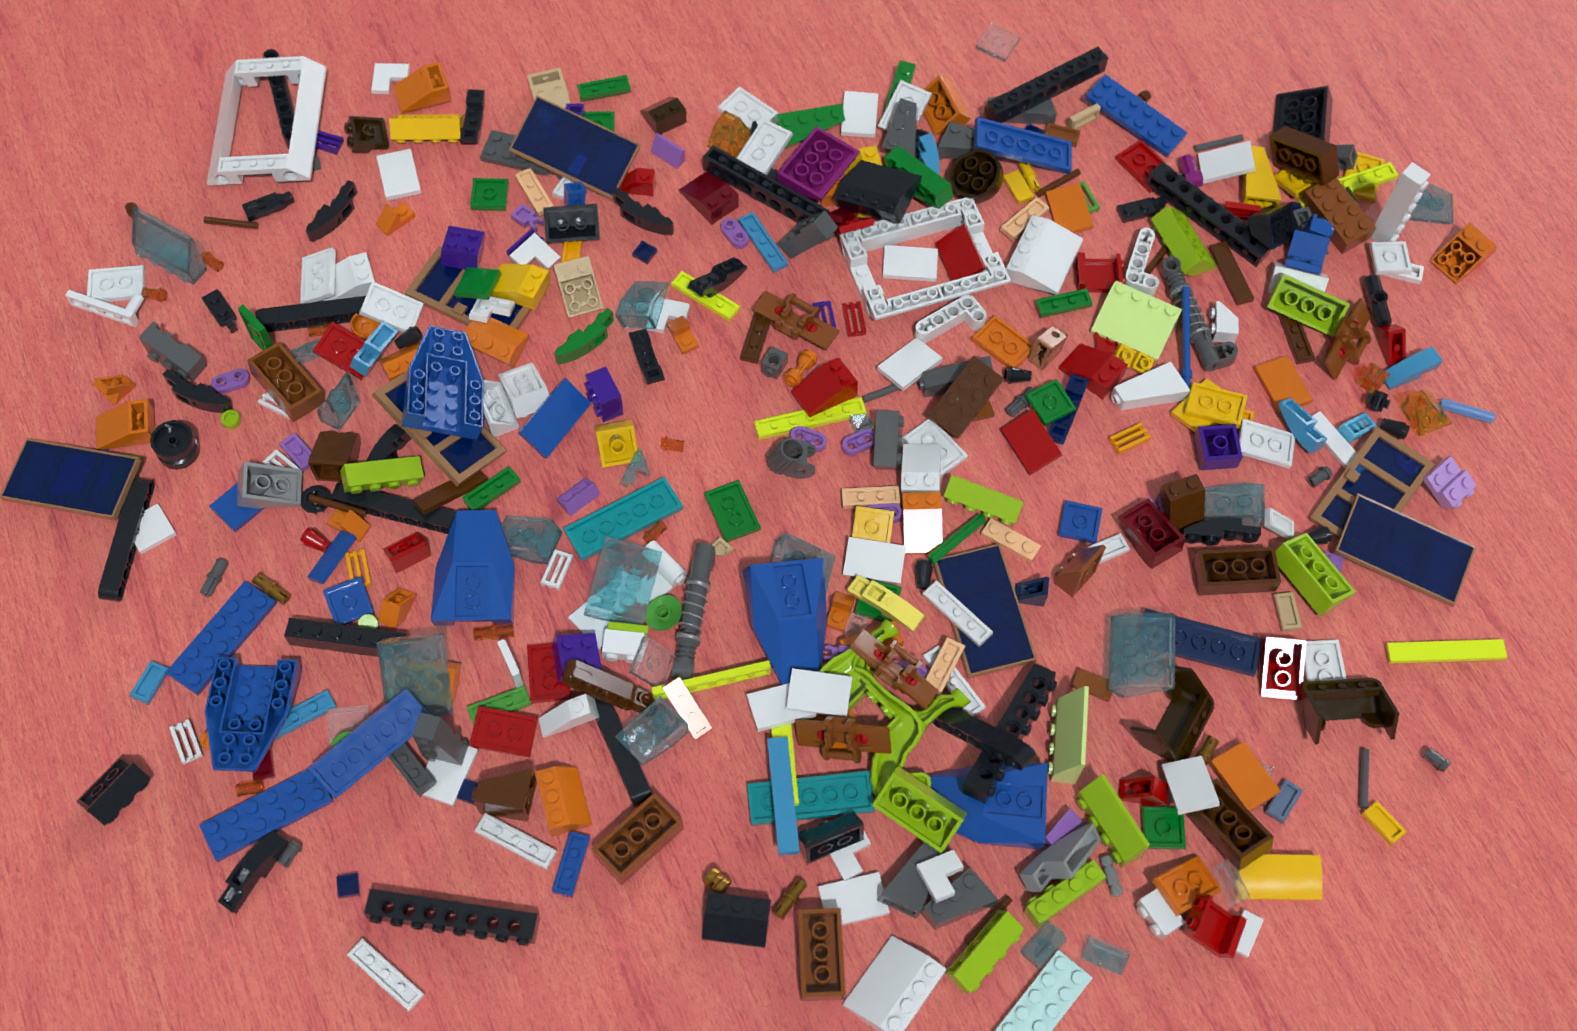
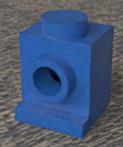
[564,182,587,206]
[1304,214,1334,238]

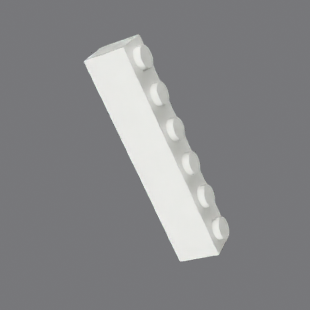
[1371,162,1431,242]

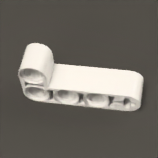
[1125,228,1159,296]
[914,295,987,343]

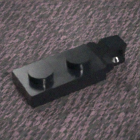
[242,191,295,221]
[1116,197,1167,223]
[201,289,238,333]

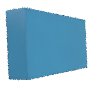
[130,661,169,705]

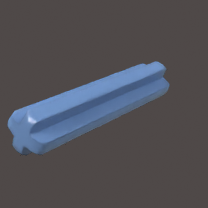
[1439,398,1495,423]

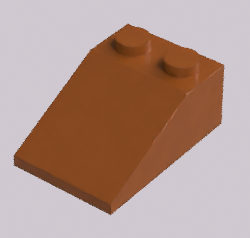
[1054,545,1106,598]

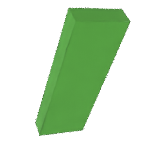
[467,685,531,725]

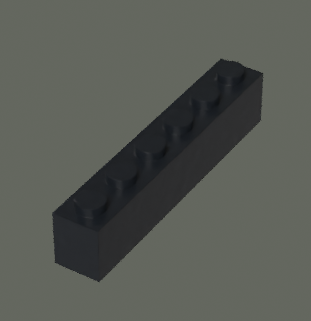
[284,618,411,660]

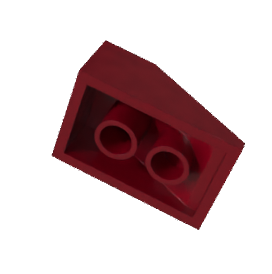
[679,172,739,225]
[1118,498,1186,569]

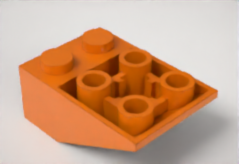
[393,62,452,113]
[1430,222,1496,284]
[96,399,155,450]

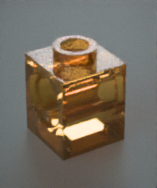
[1356,362,1390,394]

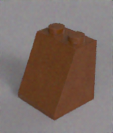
[308,431,361,482]
[1154,474,1205,534]
[472,769,537,822]

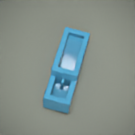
[916,133,940,175]
[349,321,398,377]
[1379,346,1443,390]
[1279,398,1328,454]

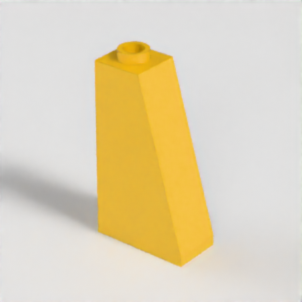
[1242,146,1281,209]

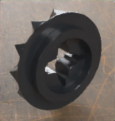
[301,485,331,515]

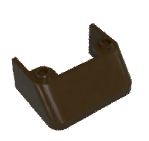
[1130,664,1214,762]
[1301,678,1399,744]

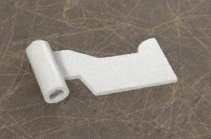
[568,540,687,651]

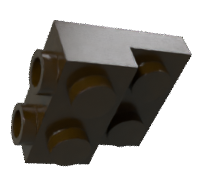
[344,116,389,153]

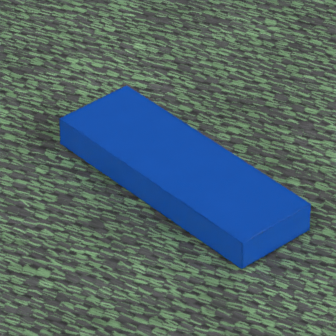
[307,531,356,584]
[552,831,591,898]

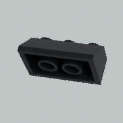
[1248,202,1296,250]
[543,203,600,244]
[76,755,151,826]
[798,811,864,864]
[702,892,771,948]

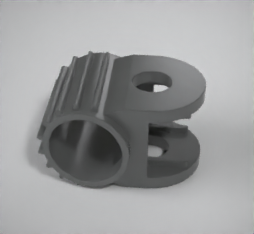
[766,437,816,479]

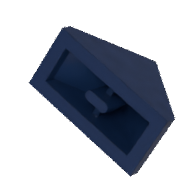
[1015,577,1049,607]

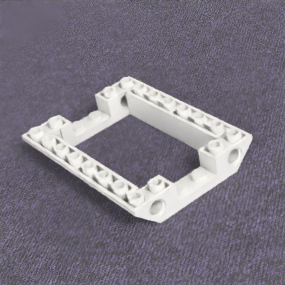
[207,56,327,186]
[839,198,1011,320]

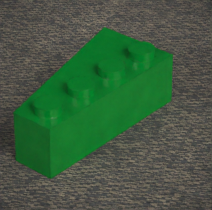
[772,103,845,150]
[884,145,953,209]

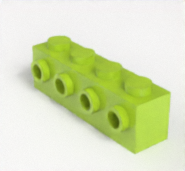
[340,456,424,494]
[943,475,1025,525]
[1024,860,1107,930]
[945,910,1024,993]

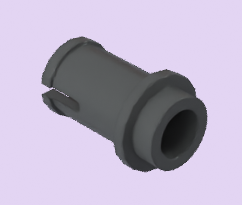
[1307,466,1333,488]
[1423,747,1451,772]
[277,840,302,868]

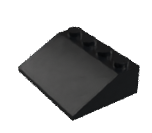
[1273,86,1333,143]
[833,160,922,224]

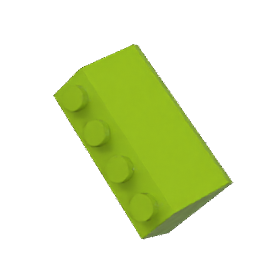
[1151,206,1217,277]
[1267,272,1350,337]
[1275,532,1356,616]
[872,766,968,853]
[1076,774,1150,868]

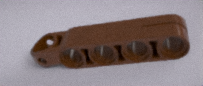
[562,660,656,715]

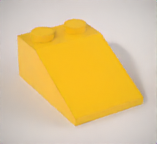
[491,263,551,310]

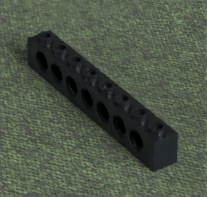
[985,46,1109,123]
[703,145,830,223]
[1146,161,1271,267]
[963,663,1057,804]
[364,889,540,946]

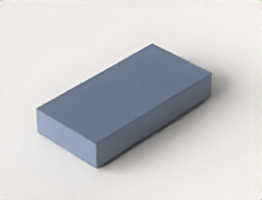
[1264,779,1303,824]

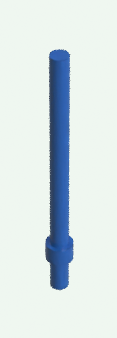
[1181,286,1192,393]

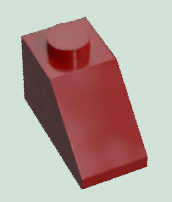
[620,168,656,196]
[1378,324,1406,367]
[1119,776,1168,806]

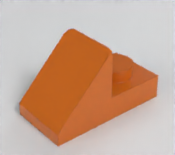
[376,202,416,236]
[666,316,699,355]
[93,374,136,404]
[326,509,371,542]
[826,591,856,632]

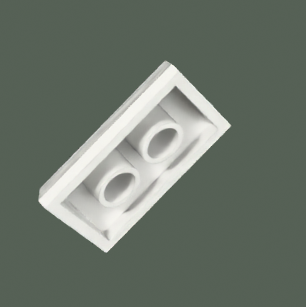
[1268,262,1329,293]
[483,380,520,437]

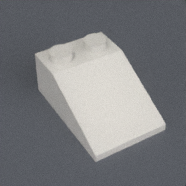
[323,252,375,301]
[498,362,549,418]
[901,444,941,493]

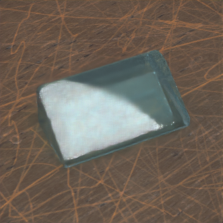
[290,337,321,365]
[1020,922,1067,970]
[1081,935,1129,975]

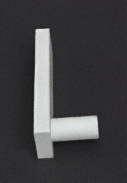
[65,290,144,327]

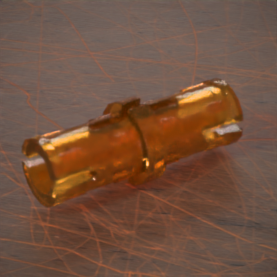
[473,624,515,641]

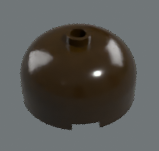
[949,149,1004,203]

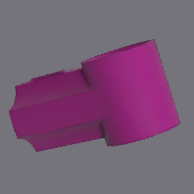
[1178,154,1203,187]

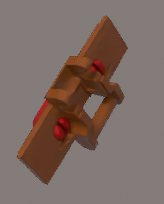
[752,291,840,350]
[1324,299,1372,380]
[849,629,939,709]
[795,716,892,763]

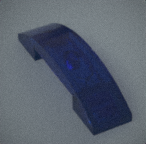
[1048,374,1089,445]

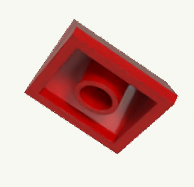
[383,531,431,574]

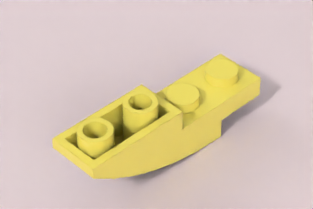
[847,575,925,632]

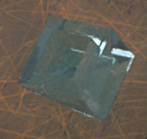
[849,414,874,433]

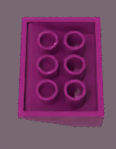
[777,126,860,201]

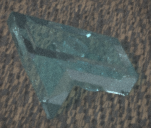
[620,448,651,487]

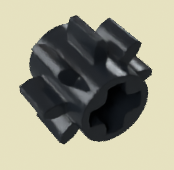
[1366,390,1391,412]

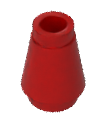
[300,528,331,553]

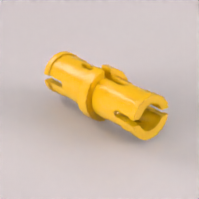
[1018,162,1041,193]

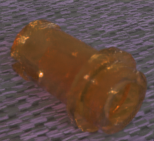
[200,251,224,272]
[142,287,168,302]
[307,322,330,337]
[660,436,684,452]
[643,521,667,543]
[236,779,264,797]

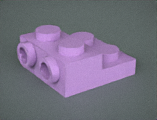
[1423,456,1477,509]

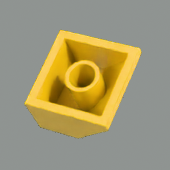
[595,420,639,468]

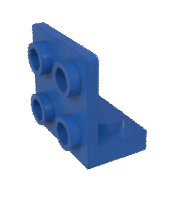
[1285,230,1330,274]

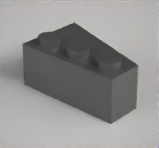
[778,211,838,259]
[139,321,207,382]
[874,410,904,470]
[921,868,999,930]

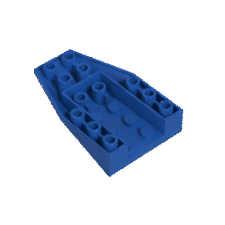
[401,325,484,440]
[431,510,515,626]
[742,558,827,685]
[205,657,302,772]
[929,763,1048,850]

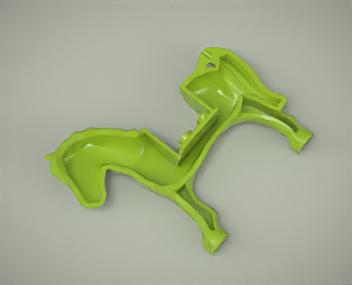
[819,619,971,817]

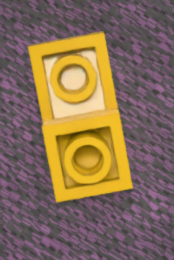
[1114,343,1155,374]

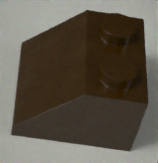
[640,97,687,135]

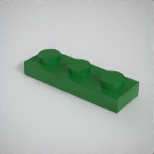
[577,75,631,102]
[1035,288,1093,318]
[462,466,521,510]

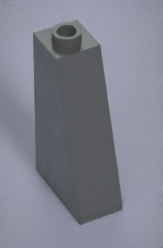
[985,96,1057,125]
[919,356,993,397]
[878,842,947,919]

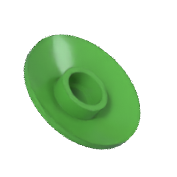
[645,595,682,631]

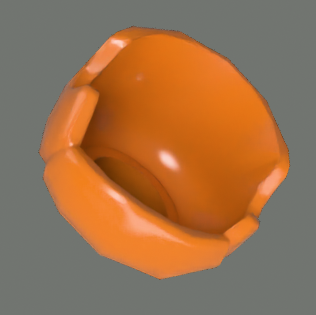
[350,313,379,340]

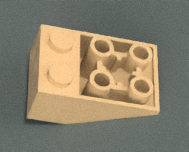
[527,68,570,128]
[553,256,603,318]

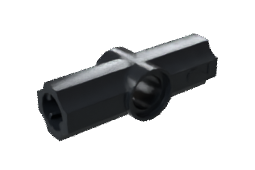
[1363,274,1392,327]

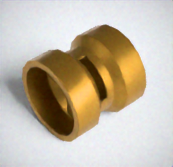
[703,867,732,894]

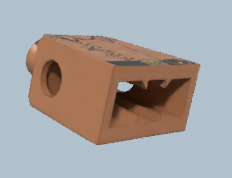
[1028,327,1068,371]

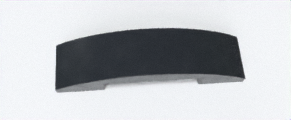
[460,89,485,143]
[629,329,665,385]

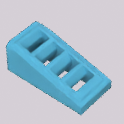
[1337,412,1377,444]

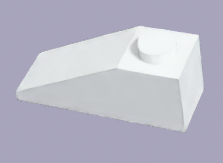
[539,694,599,738]

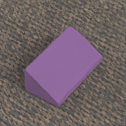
[651,133,685,168]
[556,478,600,516]
[1045,808,1085,847]

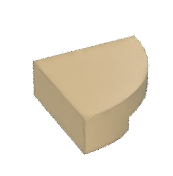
[712,537,734,557]

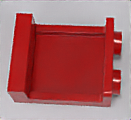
[1075,252,1125,293]
[1183,894,1247,958]

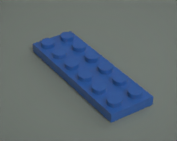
[1084,74,1188,158]
[974,117,1072,174]
[165,581,277,696]
[308,687,430,799]
[199,769,333,862]

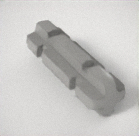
[1100,855,1123,897]

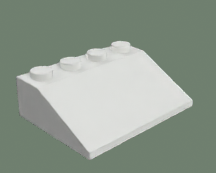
[1006,215,1083,295]
[842,936,947,1031]

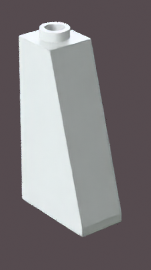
[1111,362,1190,410]

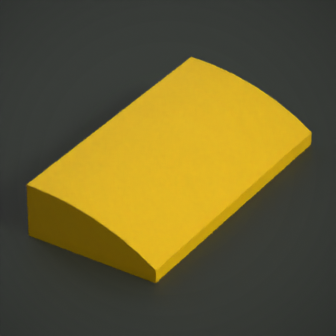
[1234,854,1323,901]

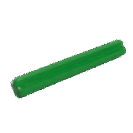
[927,513,986,564]

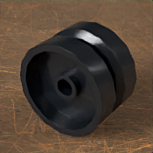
[150,420,200,470]

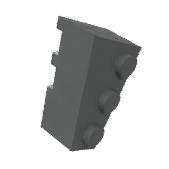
[882,98,918,158]
[938,121,974,161]
[412,712,469,766]

